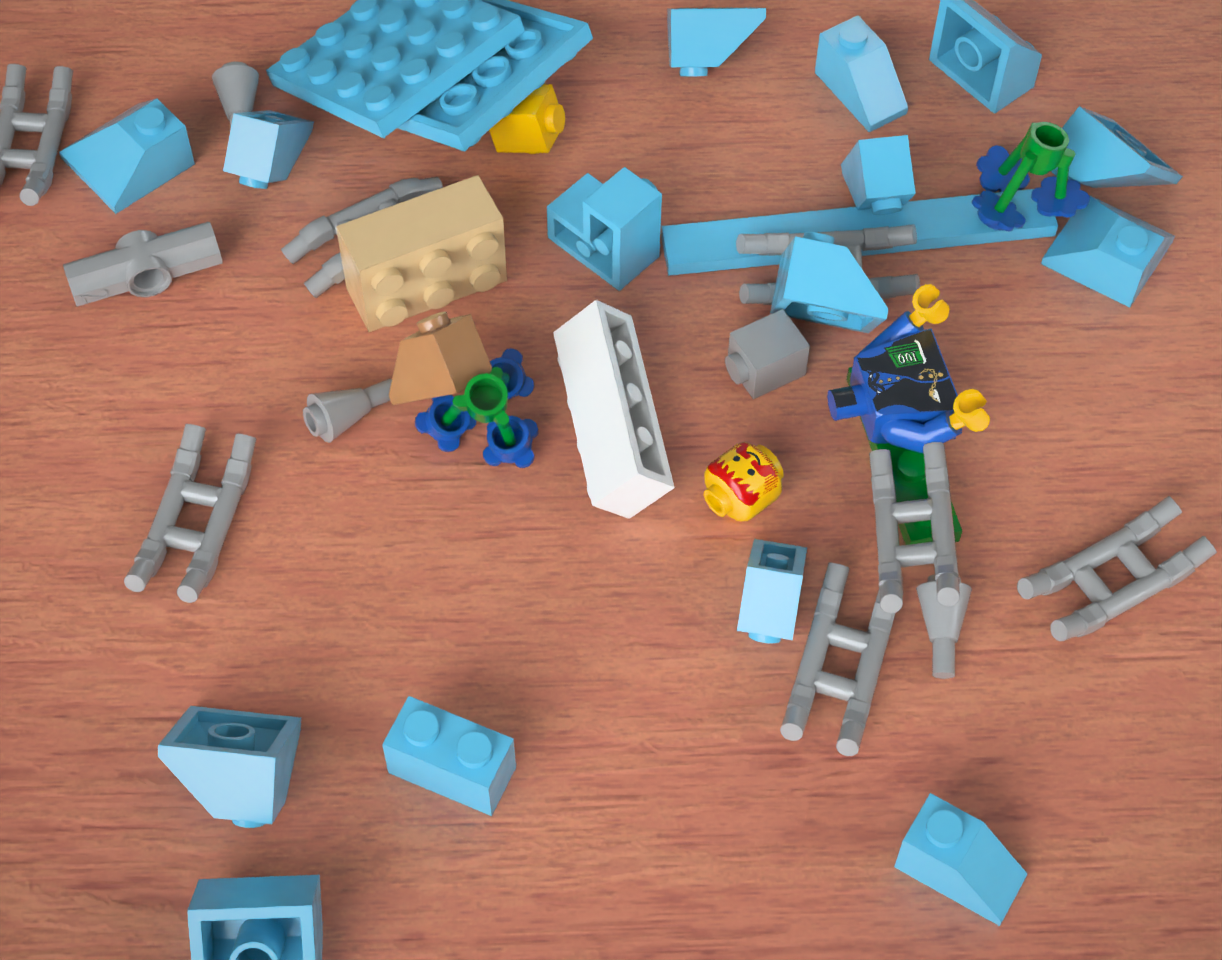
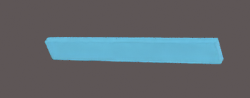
[661,189,1058,276]

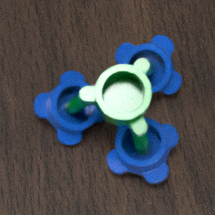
[415,348,539,468]

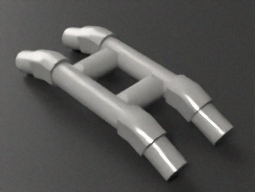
[0,64,73,206]
[281,177,443,298]
[736,224,920,305]
[124,424,256,603]
[869,442,960,613]
[1017,496,1217,641]
[780,562,895,756]

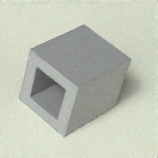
[725,309,810,399]

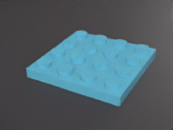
[266,0,525,138]
[398,0,593,152]

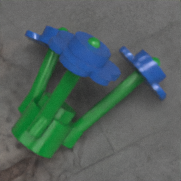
[972,122,1090,231]

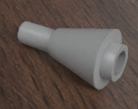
[212,62,259,131]
[303,379,392,443]
[916,574,972,679]

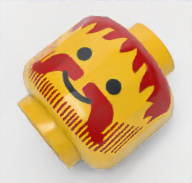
[704,442,784,522]

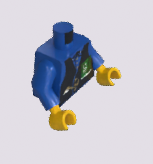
[827,284,990,453]

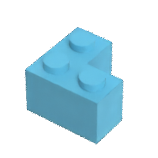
[547,167,662,291]

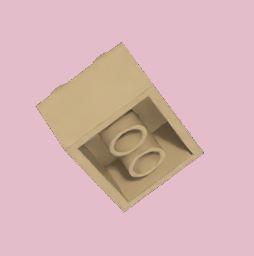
[336,175,507,332]

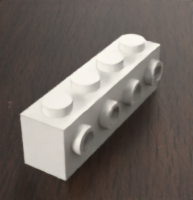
[553,300,675,519]

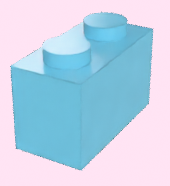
[382,696,516,816]

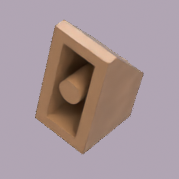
[389,311,492,405]

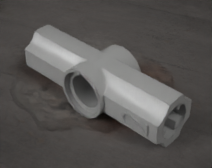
[63,222,223,307]

